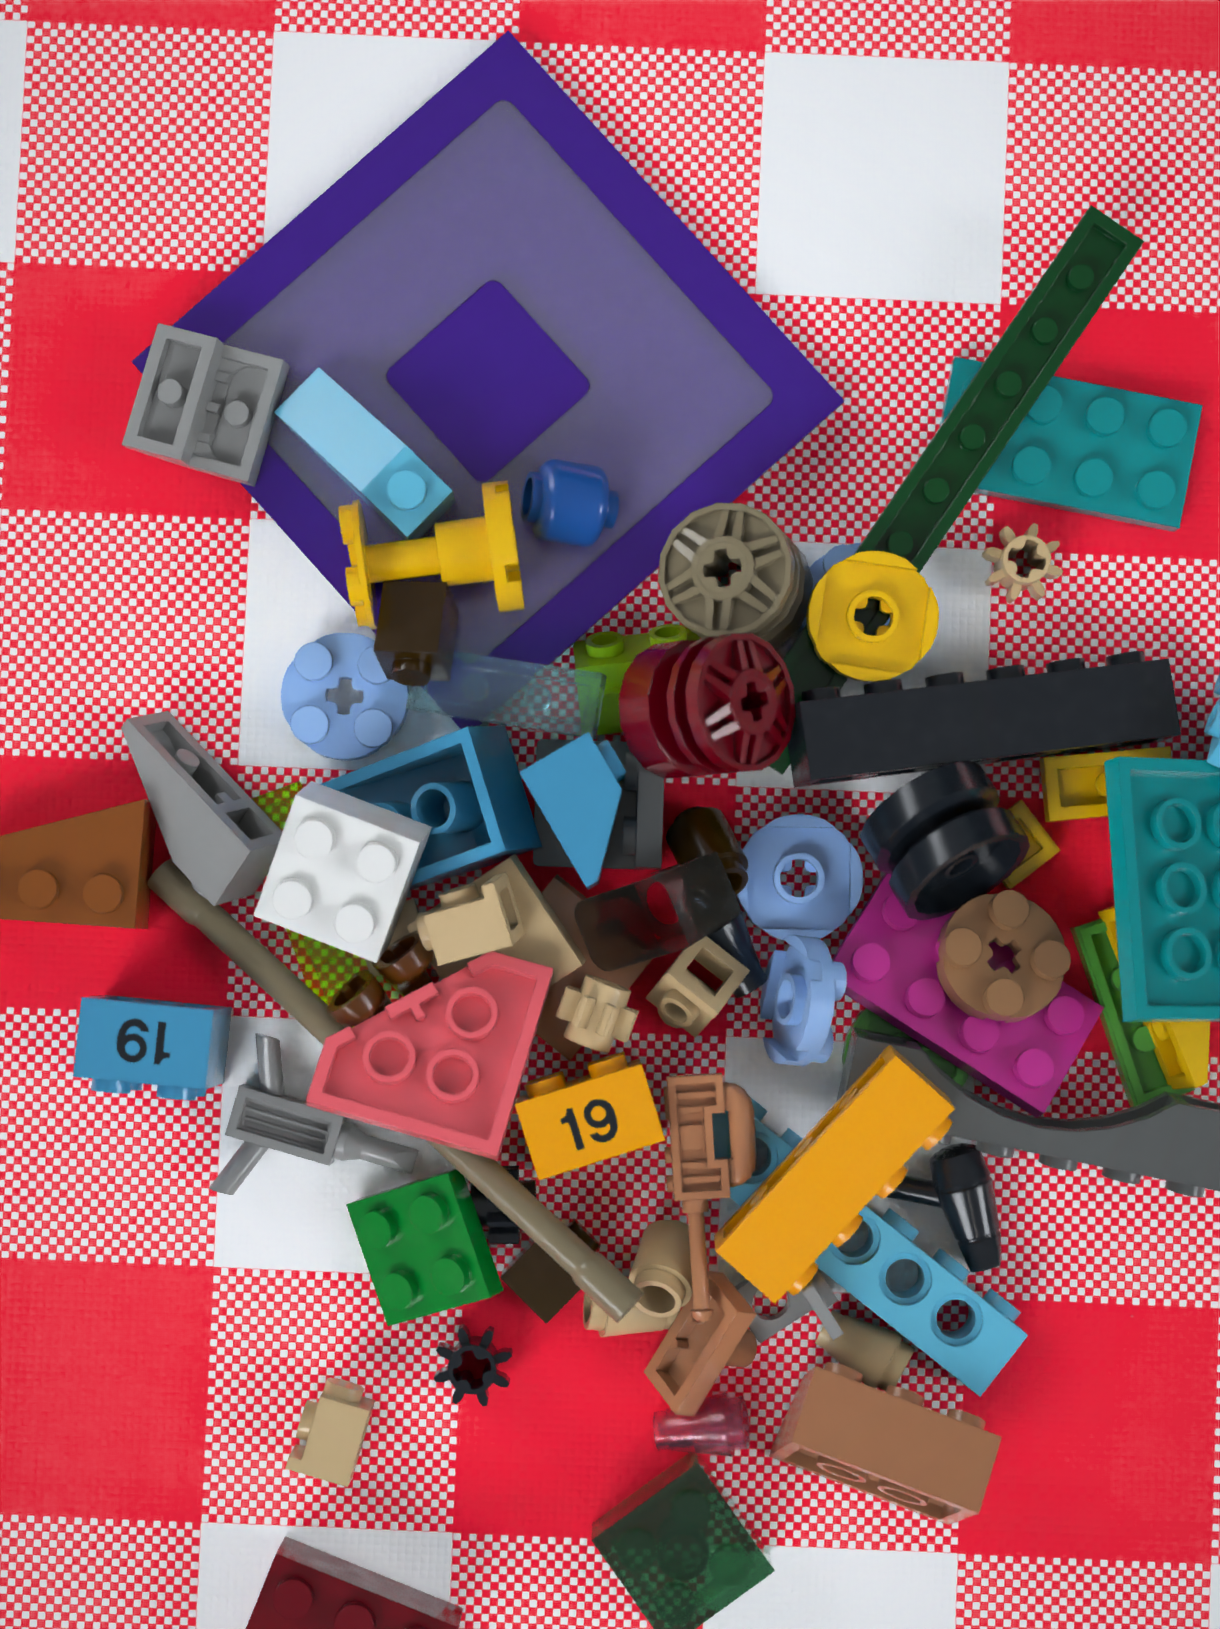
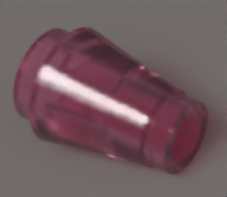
[653,1391,750,1457]

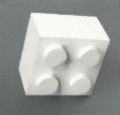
[253,781,432,963]

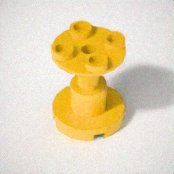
[338,480,525,630]

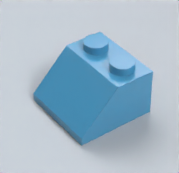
[519,732,626,890]

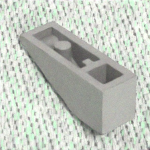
[121,711,282,906]

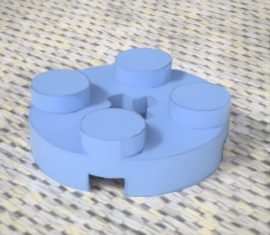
[281,632,410,761]
[736,814,863,940]
[760,935,847,1066]

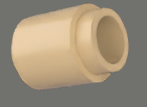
[628,1220,693,1318]

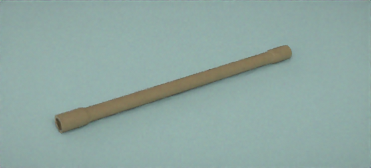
[147,859,644,1323]

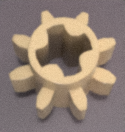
[981,523,1063,604]
[555,974,639,1053]

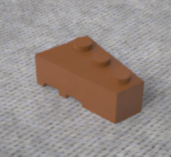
[0,799,157,929]

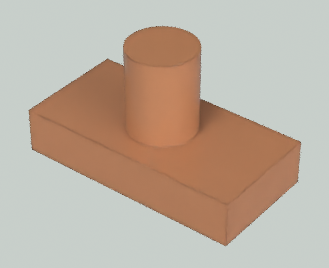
[644,1271,757,1416]

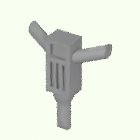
[209,1033,419,1195]

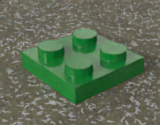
[346,1168,503,1326]

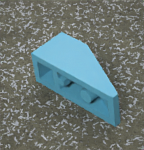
[274,367,455,540]

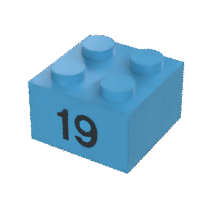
[73,995,232,1100]

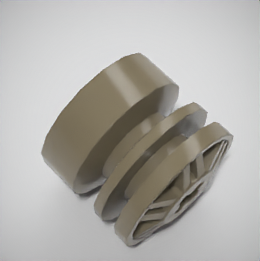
[658,503,813,648]

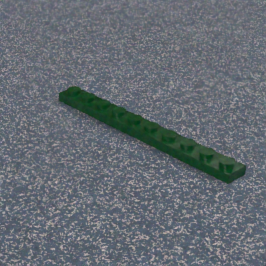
[768,205,1144,775]

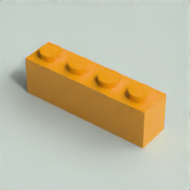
[714,1044,955,1304]

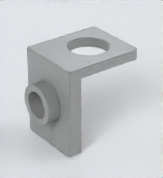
[735,1269,844,1343]

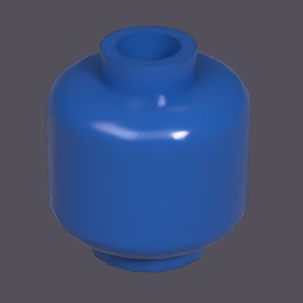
[521,459,619,547]

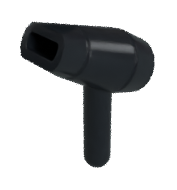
[876,1143,1002,1272]

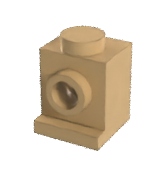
[416,872,525,966]
[646,930,750,1038]
[285,1378,375,1487]

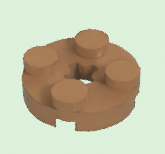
[936,890,1071,1023]

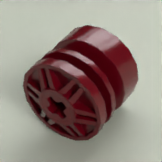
[619,633,796,778]

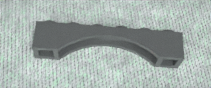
[837,1027,1220,1197]

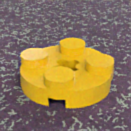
[806,551,939,683]

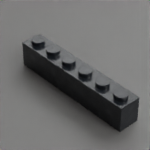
[788,651,1181,788]

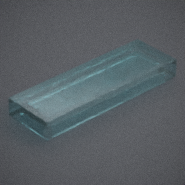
[406,651,607,739]

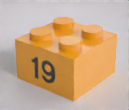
[515,1051,665,1180]

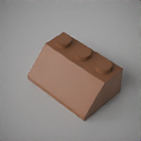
[769,1362,1002,1525]

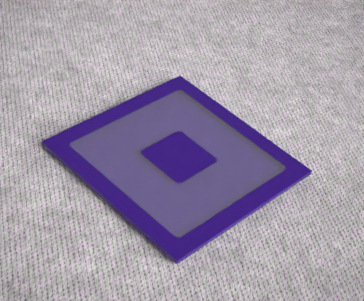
[131,30,845,729]

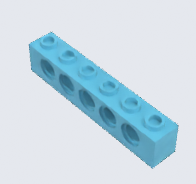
[712,1097,1028,1397]

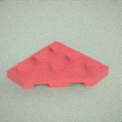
[306,951,553,1161]

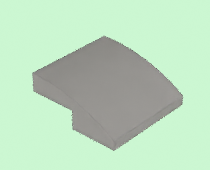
[122,323,290,487]

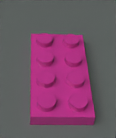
[832,873,1104,1118]

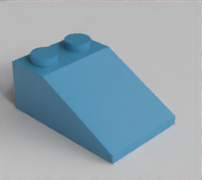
[321,726,542,890]

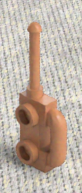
[663,1073,757,1323]

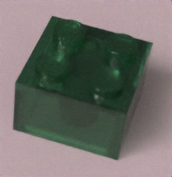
[591,1448,775,1629]

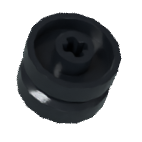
[860,761,1030,921]

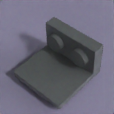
[533,739,664,870]

